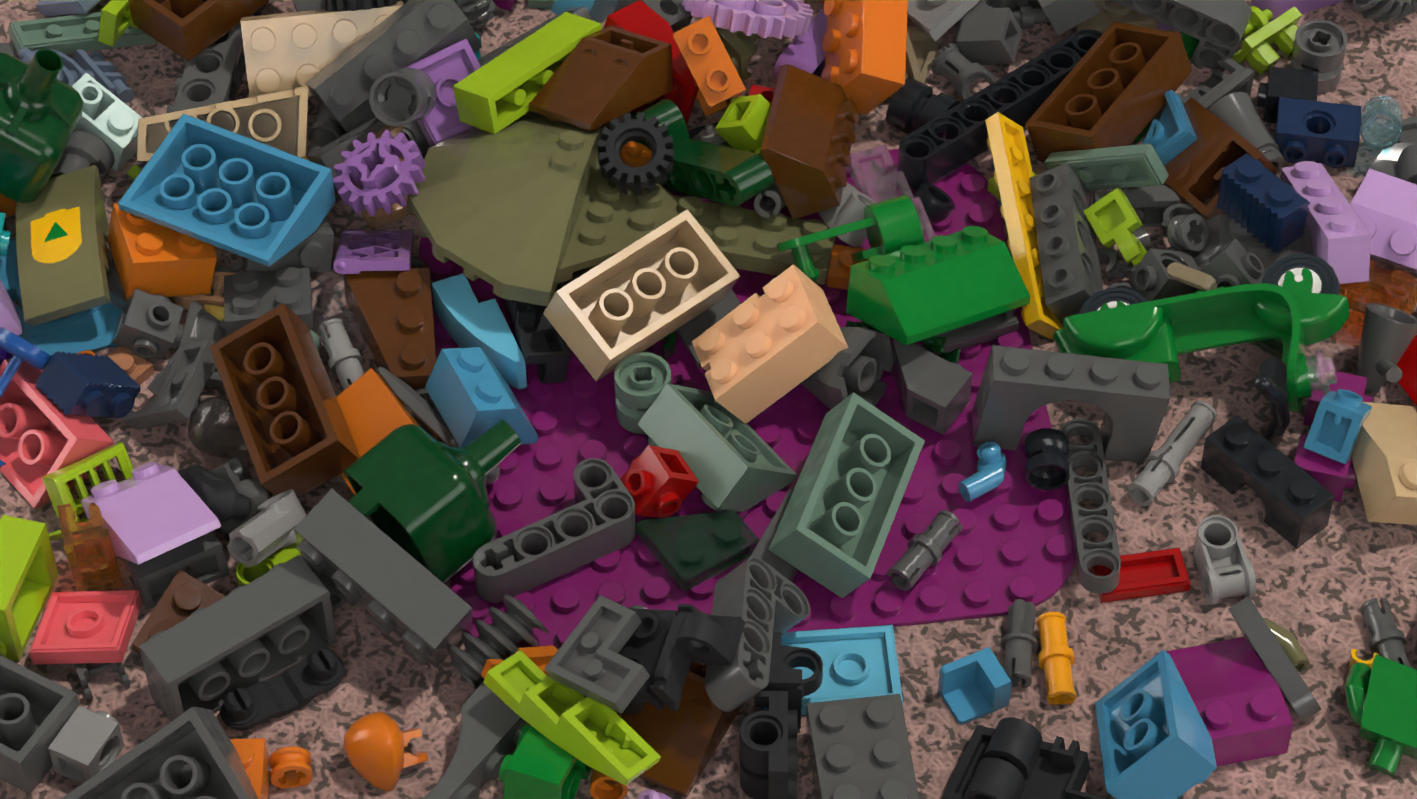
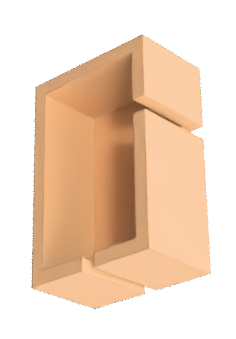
[692,264,848,424]

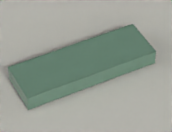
[1045,143,1169,191]

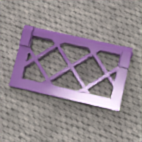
[333,228,414,274]

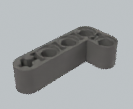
[1112,0,1252,72]
[473,458,636,603]
[705,556,810,712]

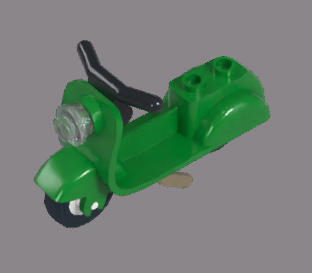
[1053,254,1350,447]

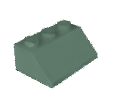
[637,383,797,512]

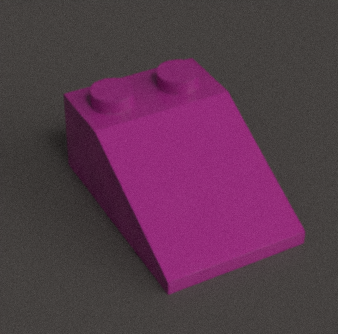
[1156,637,1294,766]

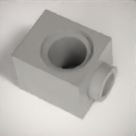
[48,706,124,784]

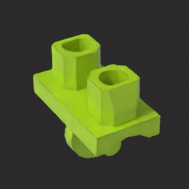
[1232,6,1302,75]

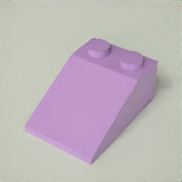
[80,462,221,565]

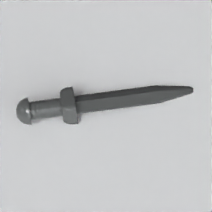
[377,367,500,484]

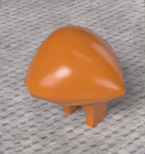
[343,711,428,791]

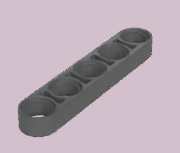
[1061,418,1121,594]

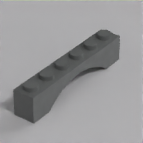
[423,683,529,799]

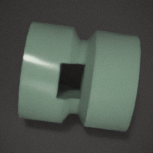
[614,352,672,435]

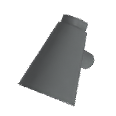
[1356,303,1417,392]

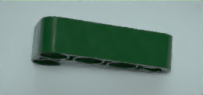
[631,99,773,206]

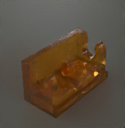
[57,503,124,592]

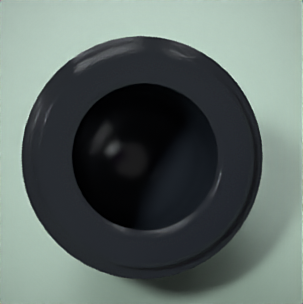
[912,183,955,225]

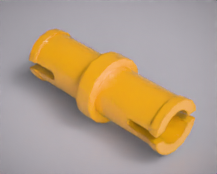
[1036,612,1077,705]

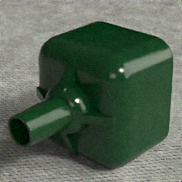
[0,49,84,203]
[344,419,522,583]

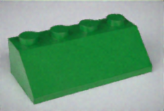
[846,226,1030,345]

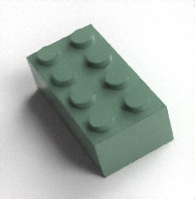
[769,392,925,598]

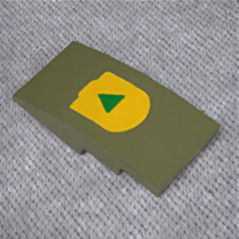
[15,165,111,327]

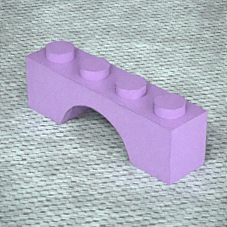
[1280,161,1371,284]

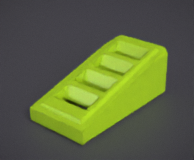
[42,442,133,519]

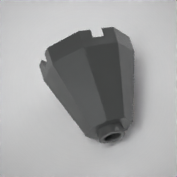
[800,327,894,410]

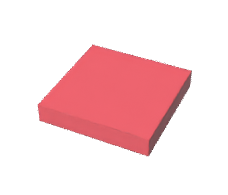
[29,590,143,665]

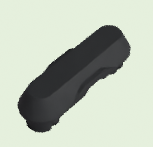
[178,466,252,523]
[220,648,345,731]

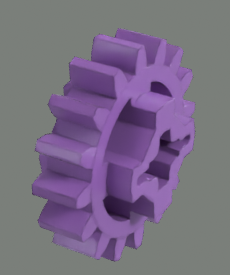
[333,130,426,217]

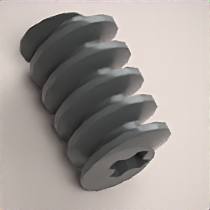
[447,594,549,690]

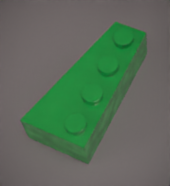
[499,711,617,799]

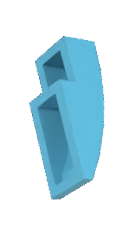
[432,273,527,390]

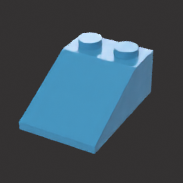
[1095,649,1217,799]

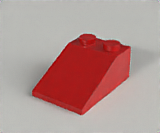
[604,0,699,126]

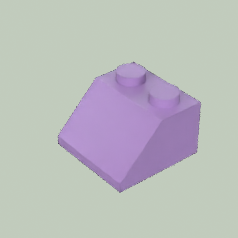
[1350,168,1417,274]

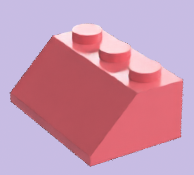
[0,359,114,509]

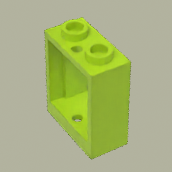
[0,514,59,662]

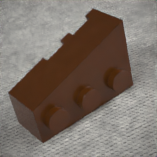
[344,267,436,390]

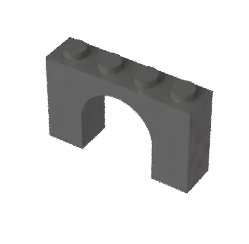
[972,345,1170,462]

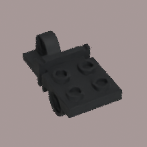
[505,268,590,384]
[582,604,745,714]
[740,632,823,799]
[942,717,1109,799]

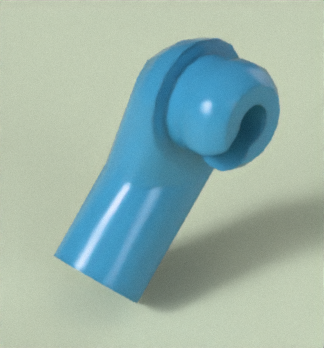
[958,441,1006,502]

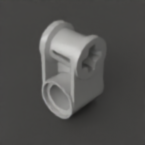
[1193,515,1256,605]

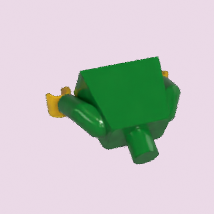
[1344,649,1417,776]

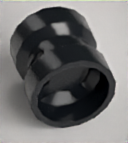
[1025,428,1070,490]

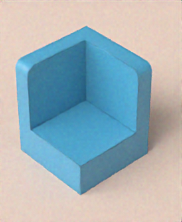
[938,647,1012,725]

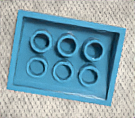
[118,114,336,267]

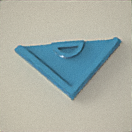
[1143,89,1197,166]

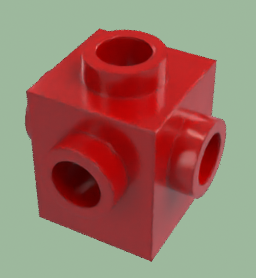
[620,445,699,519]

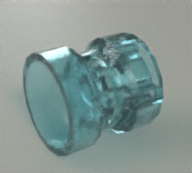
[1360,96,1403,149]

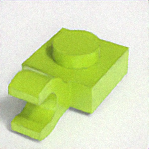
[1083,188,1147,266]

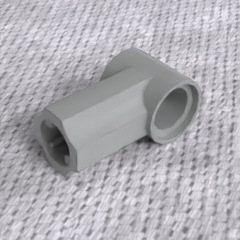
[227,489,307,568]

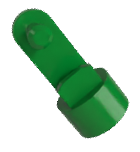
[776,195,924,282]

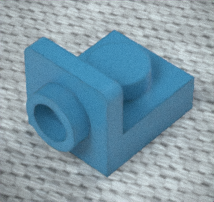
[1304,389,1372,464]

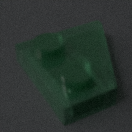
[636,510,760,592]

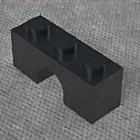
[1200,415,1334,549]

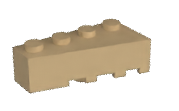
[136,86,308,163]

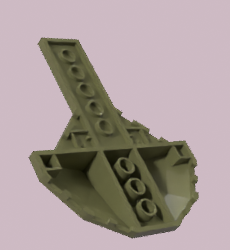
[407,113,836,307]

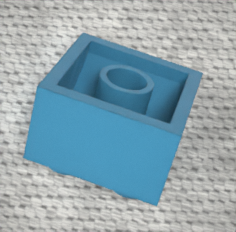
[425,347,539,449]

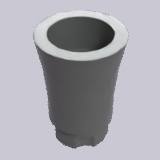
[1208,92,1285,175]

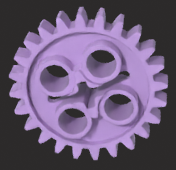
[682,0,813,39]

